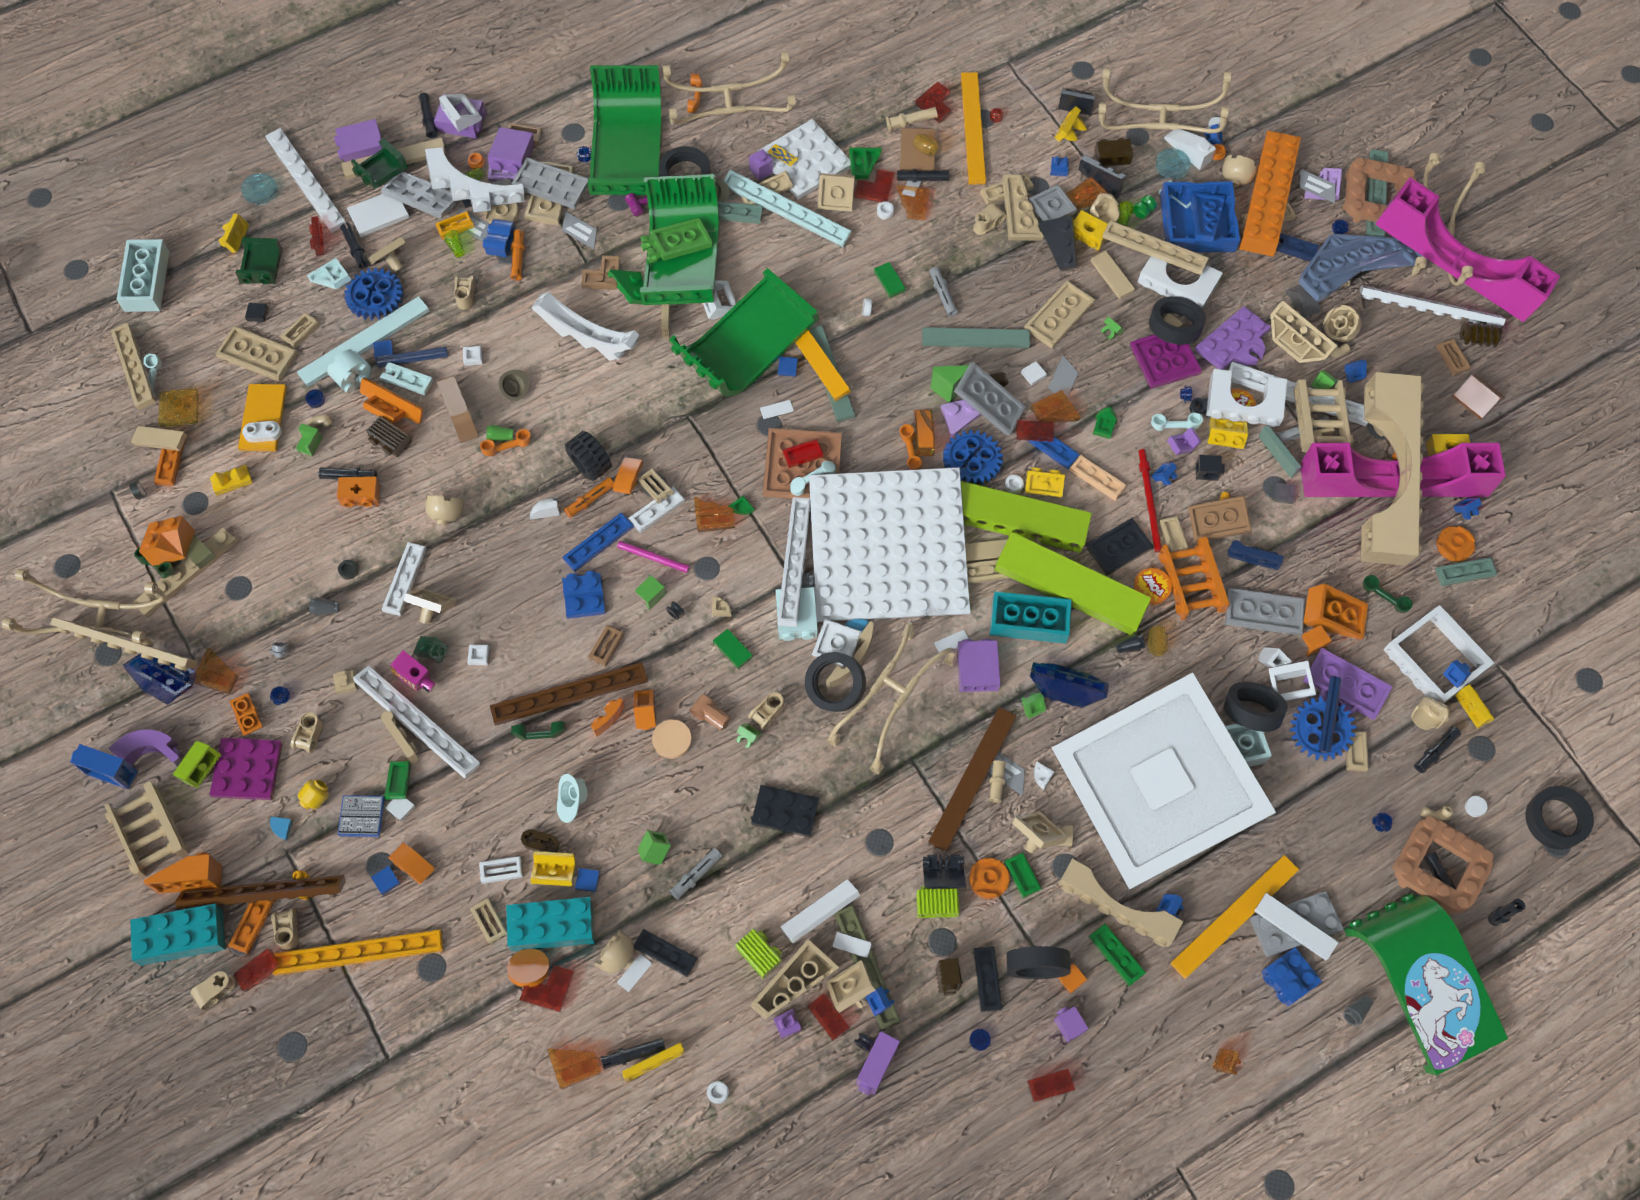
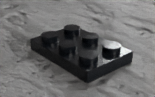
[751,785,819,838]

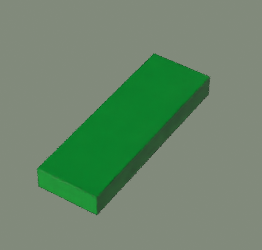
[1089,923,1146,987]

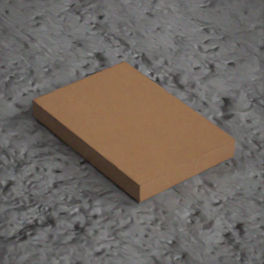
[900,128,935,170]
[1188,495,1252,543]

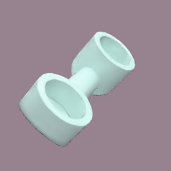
[144,354,162,398]
[1151,413,1203,431]
[790,461,836,496]

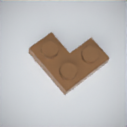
[581,256,620,290]

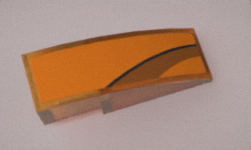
[914,410,935,456]

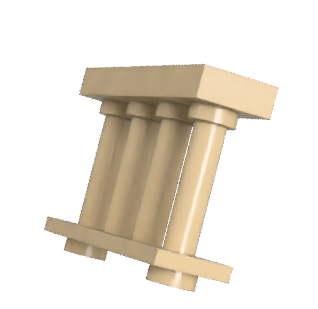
[1294,380,1353,452]
[104,781,189,879]

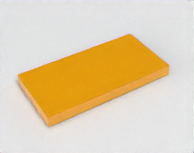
[238,384,287,452]

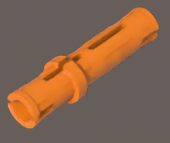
[510,229,525,281]
[564,477,614,519]

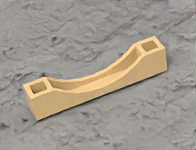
[1058,859,1183,947]

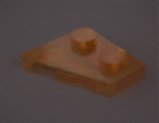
[1066,177,1107,209]
[896,185,930,221]
[1030,390,1080,422]
[694,497,735,532]
[192,648,238,694]
[547,1048,602,1090]

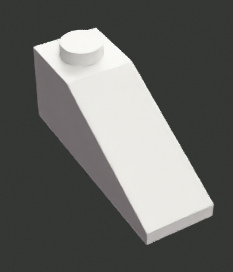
[1164,129,1216,170]

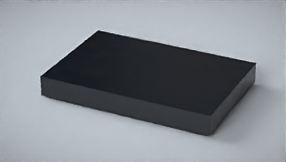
[1085,518,1154,576]

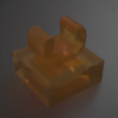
[1212,1048,1241,1075]

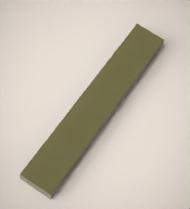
[834,905,901,1031]

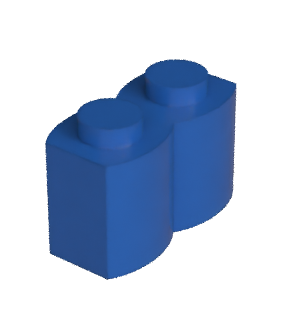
[482,219,516,257]

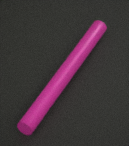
[617,541,690,573]

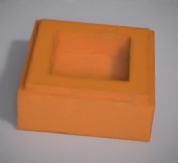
[1058,963,1087,994]

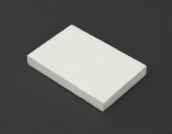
[347,194,409,237]

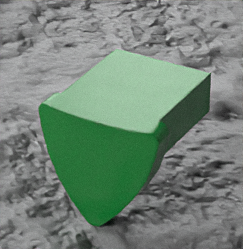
[1093,407,1118,439]

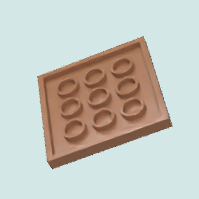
[763,428,842,499]

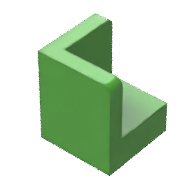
[296,423,323,456]
[635,575,666,609]
[638,830,671,865]

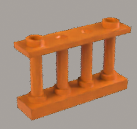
[1159,537,1230,621]

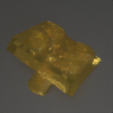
[158,388,199,427]

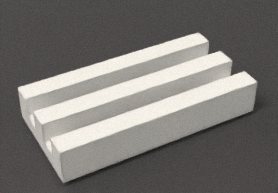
[479,856,523,884]

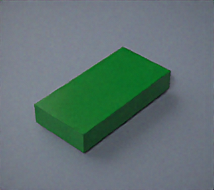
[873,262,906,298]
[713,629,753,669]
[385,761,411,800]
[1004,853,1041,899]

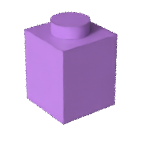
[749,149,773,181]
[1054,1006,1088,1043]

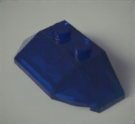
[123,654,197,705]
[1030,662,1109,708]

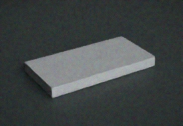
[954,362,1026,436]
[1225,588,1305,636]

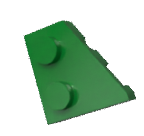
[848,147,882,179]
[607,269,644,305]

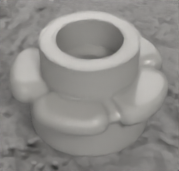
[270,642,290,657]

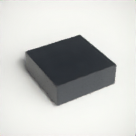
[245,303,268,322]

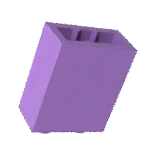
[434,94,487,138]
[334,119,382,162]
[488,127,534,173]
[957,639,1000,692]
[856,1031,900,1095]

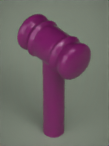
[625,193,648,217]

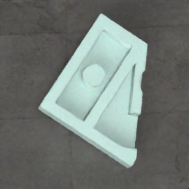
[307,258,351,289]

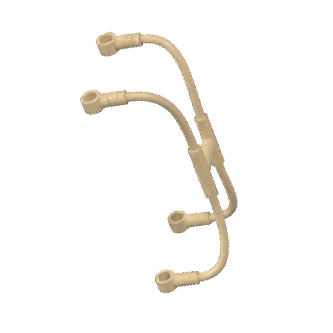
[663,52,796,124]
[1099,68,1231,133]
[1411,153,1486,286]
[2,569,165,647]
[827,622,958,774]

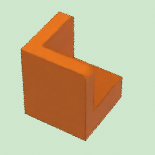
[1301,625,1332,657]

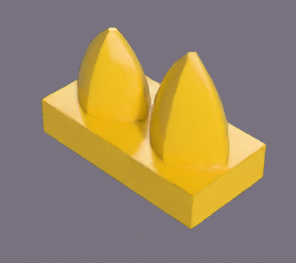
[1054,106,1087,142]
[218,213,250,253]
[210,465,253,496]

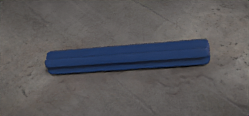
[376,347,448,367]
[1319,676,1342,753]

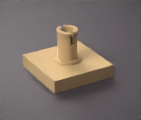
[818,173,855,212]
[368,237,406,272]
[404,588,456,624]
[1012,811,1068,853]
[826,960,875,1013]

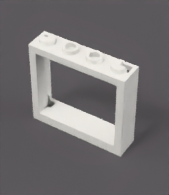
[1384,605,1494,703]

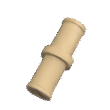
[989,760,1006,803]

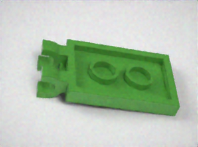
[641,218,713,263]

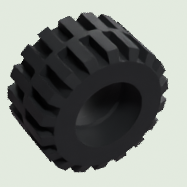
[565,431,612,481]

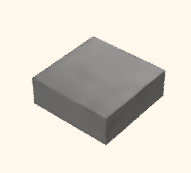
[1274,483,1295,504]

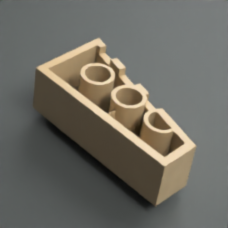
[750,939,839,1020]

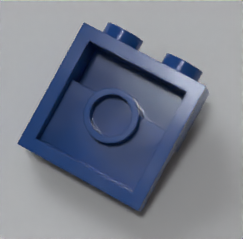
[562,571,605,619]
[1261,947,1322,1007]

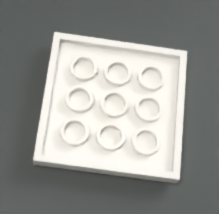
[758,119,850,200]

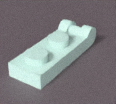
[379,363,433,396]

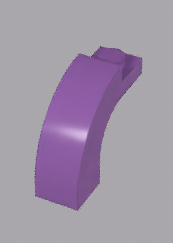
[108,730,183,767]

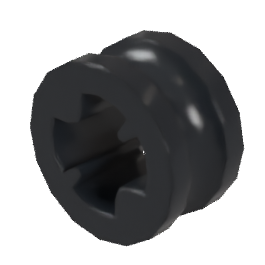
[1189,397,1207,415]
[666,601,685,620]
[853,1033,874,1053]

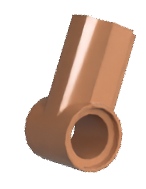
[689,694,731,731]

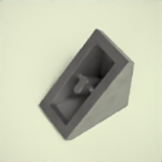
[1286,285,1320,319]

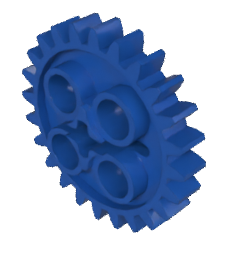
[344,267,404,321]
[943,429,1003,485]
[1289,696,1357,761]

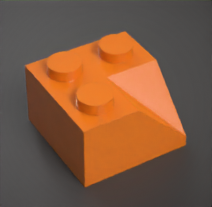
[139,516,195,566]

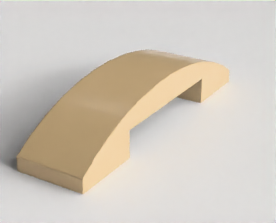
[826,621,873,689]

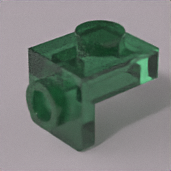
[413,636,448,663]

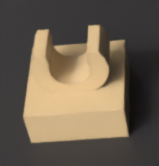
[333,670,357,695]

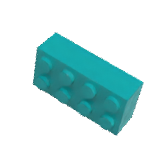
[989,591,1071,644]
[506,897,595,952]
[130,904,225,966]

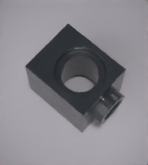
[1196,455,1225,481]

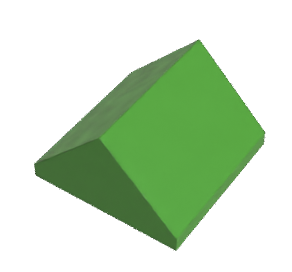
[930,365,969,403]

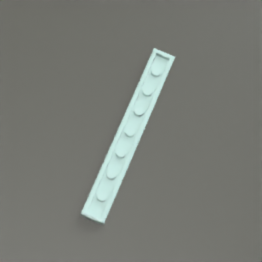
[724,170,851,247]
[297,296,430,387]

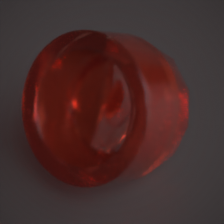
[989,108,1003,123]

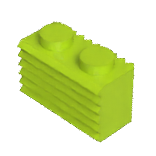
[172,741,221,788]
[916,886,960,918]
[735,928,782,979]

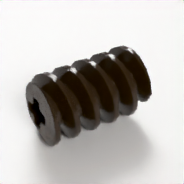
[1459,322,1502,348]

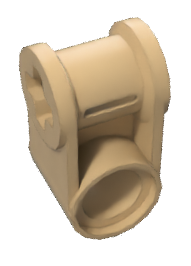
[973,203,1006,235]
[454,275,476,310]
[748,692,784,730]
[291,712,323,753]
[271,908,299,951]
[190,971,236,1011]

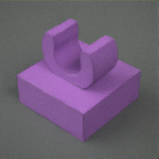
[773,1009,801,1039]

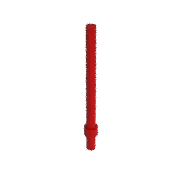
[1138,449,1162,552]

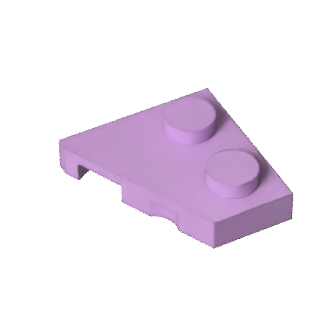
[1305,168,1342,200]
[941,400,981,438]

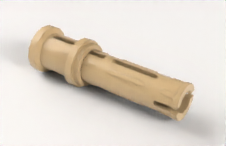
[885,107,938,132]

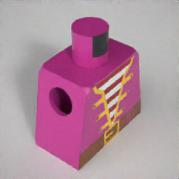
[390,650,436,693]

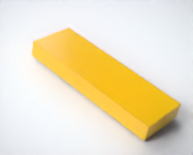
[621,1043,685,1082]

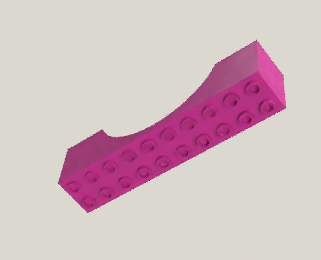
[1375,177,1560,322]
[1300,443,1506,497]

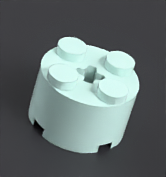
[328,349,371,394]

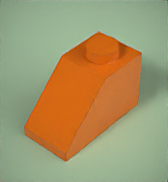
[633,689,656,730]

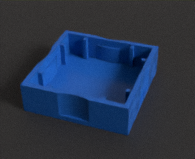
[1160,182,1240,253]

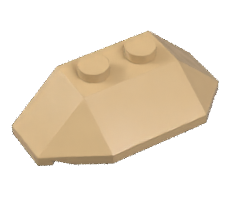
[1270,301,1338,363]

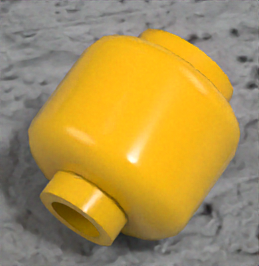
[298,779,329,809]

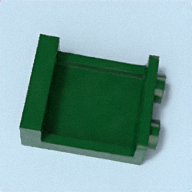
[351,138,408,190]
[236,237,282,285]

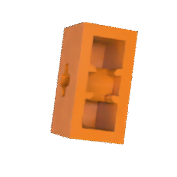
[337,477,380,508]

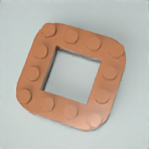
[1342,158,1416,223]
[1392,817,1493,915]

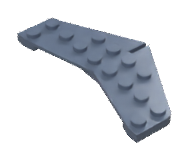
[1299,234,1428,302]

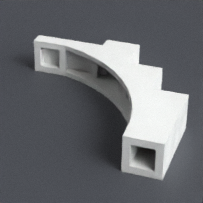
[425,148,525,212]
[531,292,639,361]

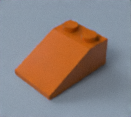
[1303,583,1368,640]
[144,852,222,894]

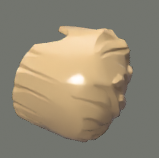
[1090,193,1120,223]
[1411,697,1450,730]

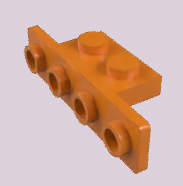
[360,377,423,424]

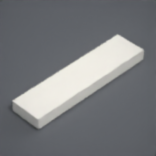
[382,542,427,616]
[781,879,860,943]
[1254,893,1339,960]

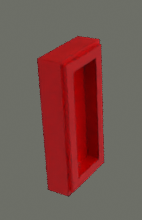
[782,439,824,468]

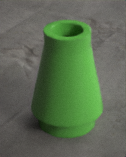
[486,424,513,442]

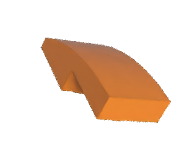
[613,457,643,494]
[229,693,263,736]
[591,698,624,737]
[388,842,435,885]

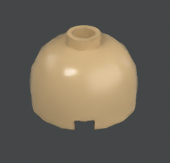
[1222,155,1259,187]
[1323,305,1362,342]
[425,496,464,525]
[594,930,634,974]

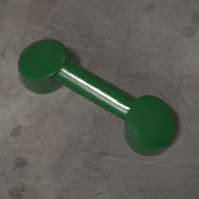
[134,547,175,579]
[1362,575,1412,613]
[511,721,567,741]

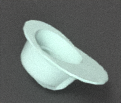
[557,774,588,823]

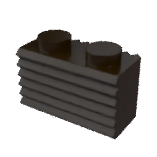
[1094,138,1133,167]
[366,416,412,457]
[935,958,962,996]

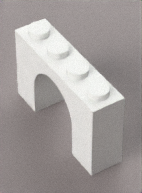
[1138,256,1222,309]
[1206,369,1287,427]

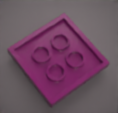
[1130,335,1202,389]
[209,738,282,801]

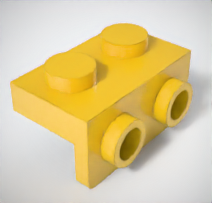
[530,851,576,886]

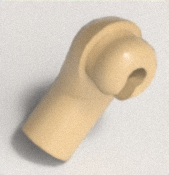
[1329,344,1350,358]
[305,414,332,428]
[1420,806,1453,822]

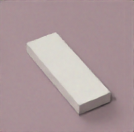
[629,486,685,534]

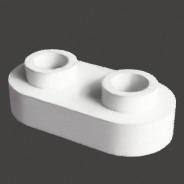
[242,421,282,442]

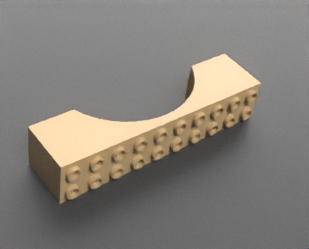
[1361,372,1424,566]

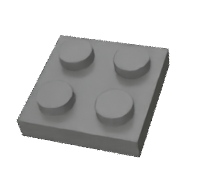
[1029,185,1077,221]

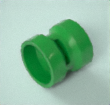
[1132,195,1157,219]

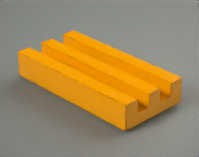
[435,211,474,240]

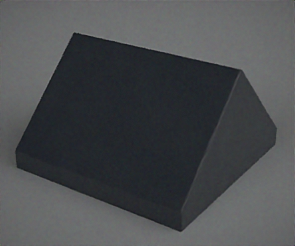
[1058,88,1095,116]

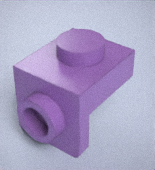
[1167,428,1201,455]

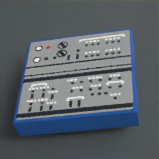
[338,795,385,837]

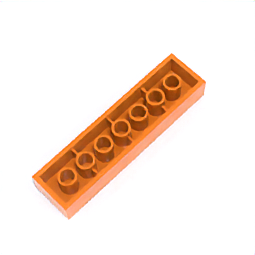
[1239,130,1301,257]

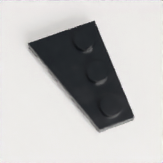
[1078,155,1126,199]
[1038,216,1078,271]

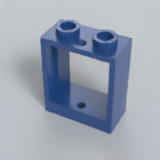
[70,744,138,790]

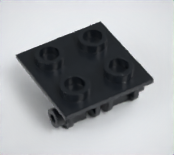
[922,854,966,889]

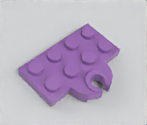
[1195,306,1271,370]
[1303,648,1393,720]

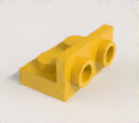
[1207,417,1248,449]
[1025,468,1065,497]
[1455,684,1494,729]

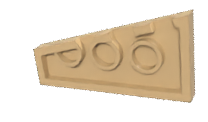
[1002,175,1044,241]

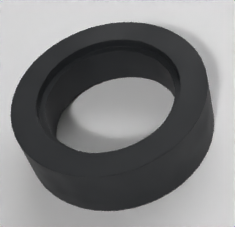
[659,146,711,177]
[1149,296,1206,345]
[805,652,866,712]
[1224,682,1288,732]
[1525,786,1594,850]
[1006,946,1071,979]

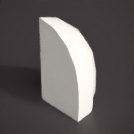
[530,497,560,520]
[1259,647,1292,667]

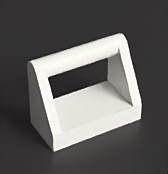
[439,94,482,132]
[703,280,737,319]
[1269,661,1316,701]

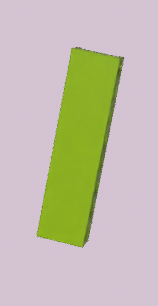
[960,481,1092,553]
[994,532,1151,635]

